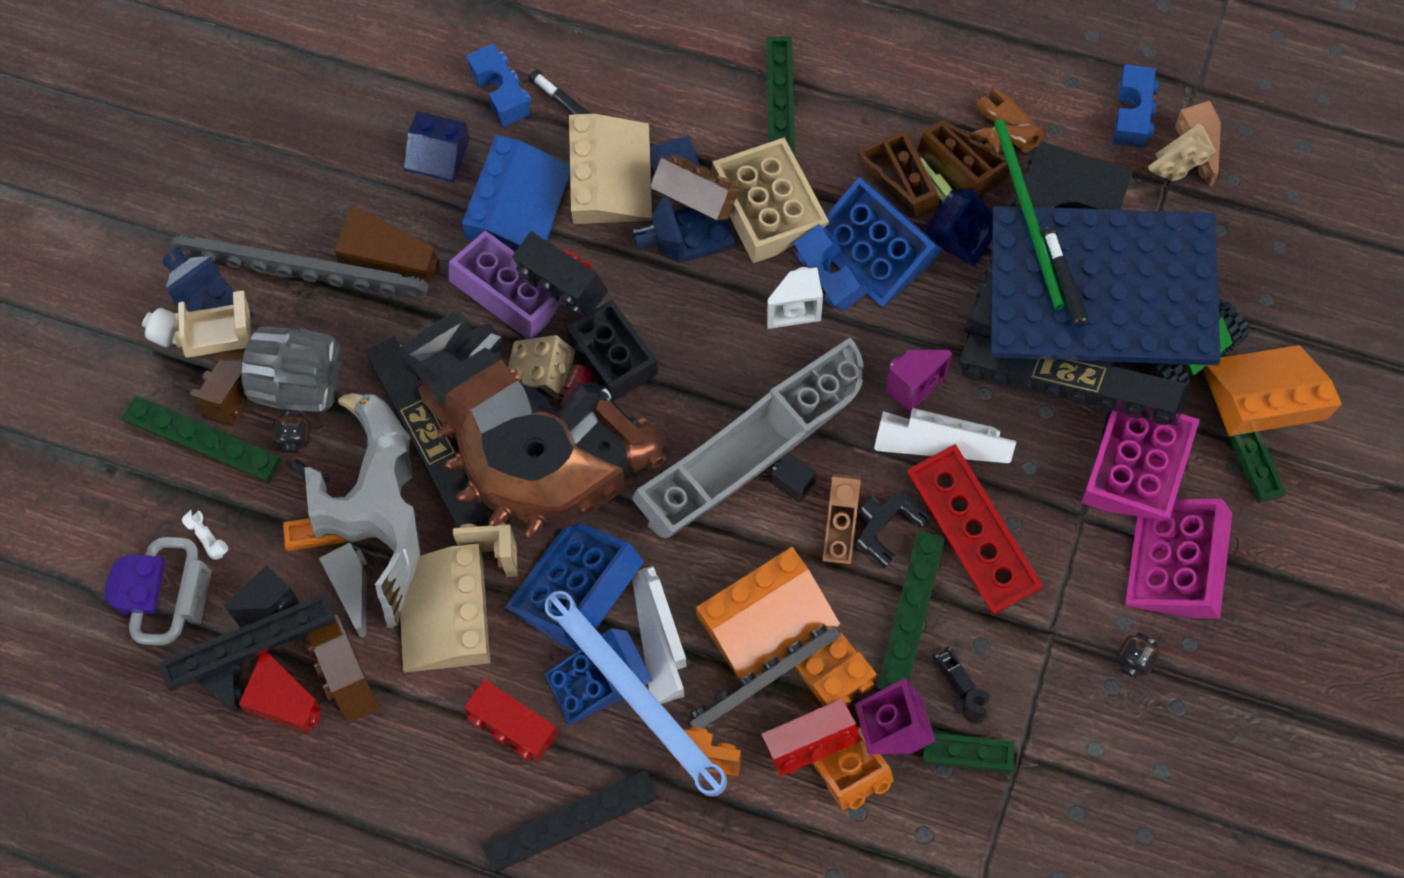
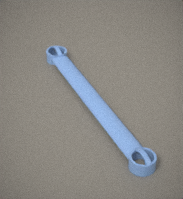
[545,591,727,797]

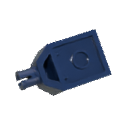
[632,196,735,263]
[163,249,254,319]

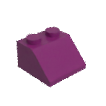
[886,350,952,412]
[855,678,936,754]

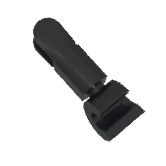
[932,646,990,723]

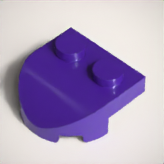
[105,555,165,616]

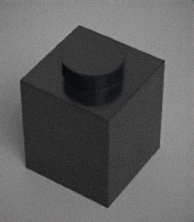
[771,453,816,502]

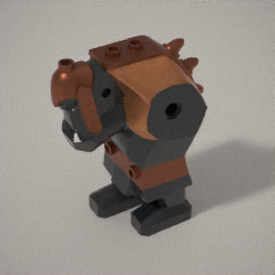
[397,311,666,537]

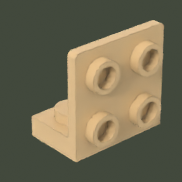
[1148,124,1217,181]
[508,335,575,400]
[453,523,517,577]

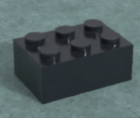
[512,231,608,317]
[566,299,658,402]

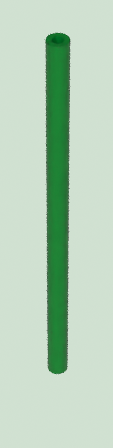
[994,119,1065,310]

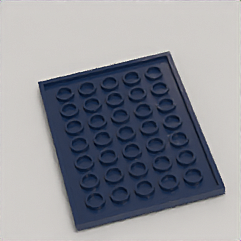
[991,206,1221,365]

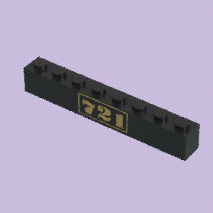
[959,334,1187,426]
[365,336,494,528]

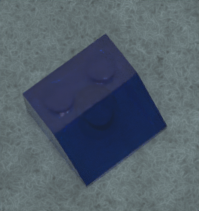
[404,111,470,183]
[924,189,993,265]

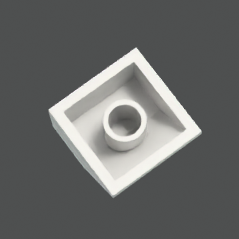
[767,267,823,329]

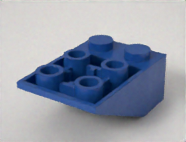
[544,628,653,725]

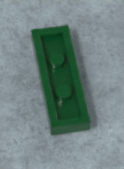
[922,733,1015,773]

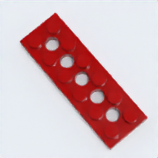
[907,444,1043,616]

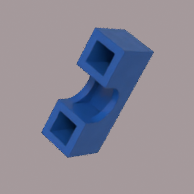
[466,43,531,127]
[1113,64,1159,148]
[794,224,869,311]

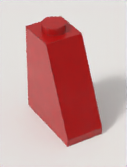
[239,652,321,734]

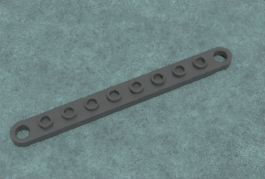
[170,234,429,299]

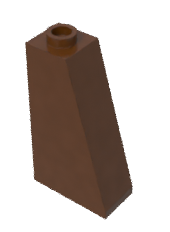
[334,205,440,283]

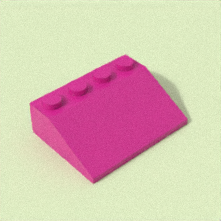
[1081,411,1200,520]
[1125,499,1232,619]

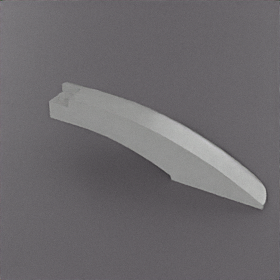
[632,338,864,538]

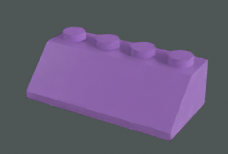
[449,231,562,339]

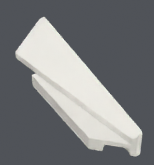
[874,408,1016,463]
[632,566,687,704]

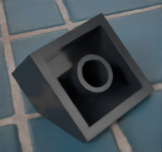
[224,565,300,628]

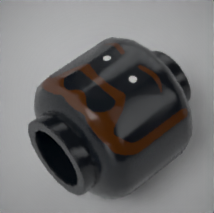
[273,411,310,453]
[1116,632,1160,678]

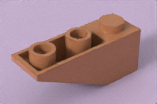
[1175,101,1221,187]
[823,474,861,564]

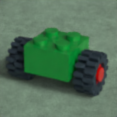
[1137,299,1250,389]

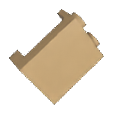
[174,290,251,358]

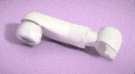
[182,510,228,560]

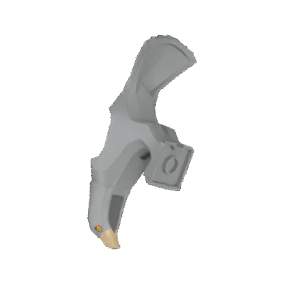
[305,393,420,628]

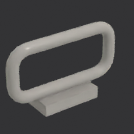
[129,537,212,646]

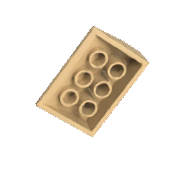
[569,114,652,224]
[711,137,829,263]
[400,544,490,673]

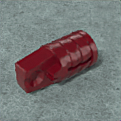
[559,365,595,410]

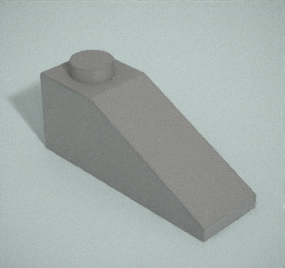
[319,542,367,638]

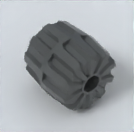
[241,326,343,412]

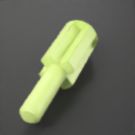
[920,157,955,204]

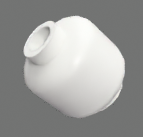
[142,308,179,348]

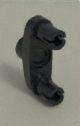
[855,490,932,569]

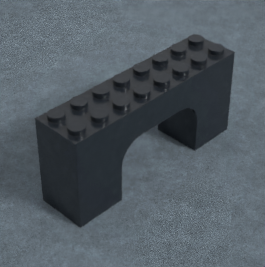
[964,141,1133,343]

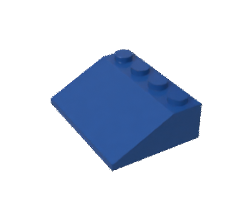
[462,135,570,251]
[825,177,943,307]
[505,522,644,652]

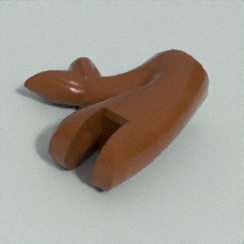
[970,88,1044,153]

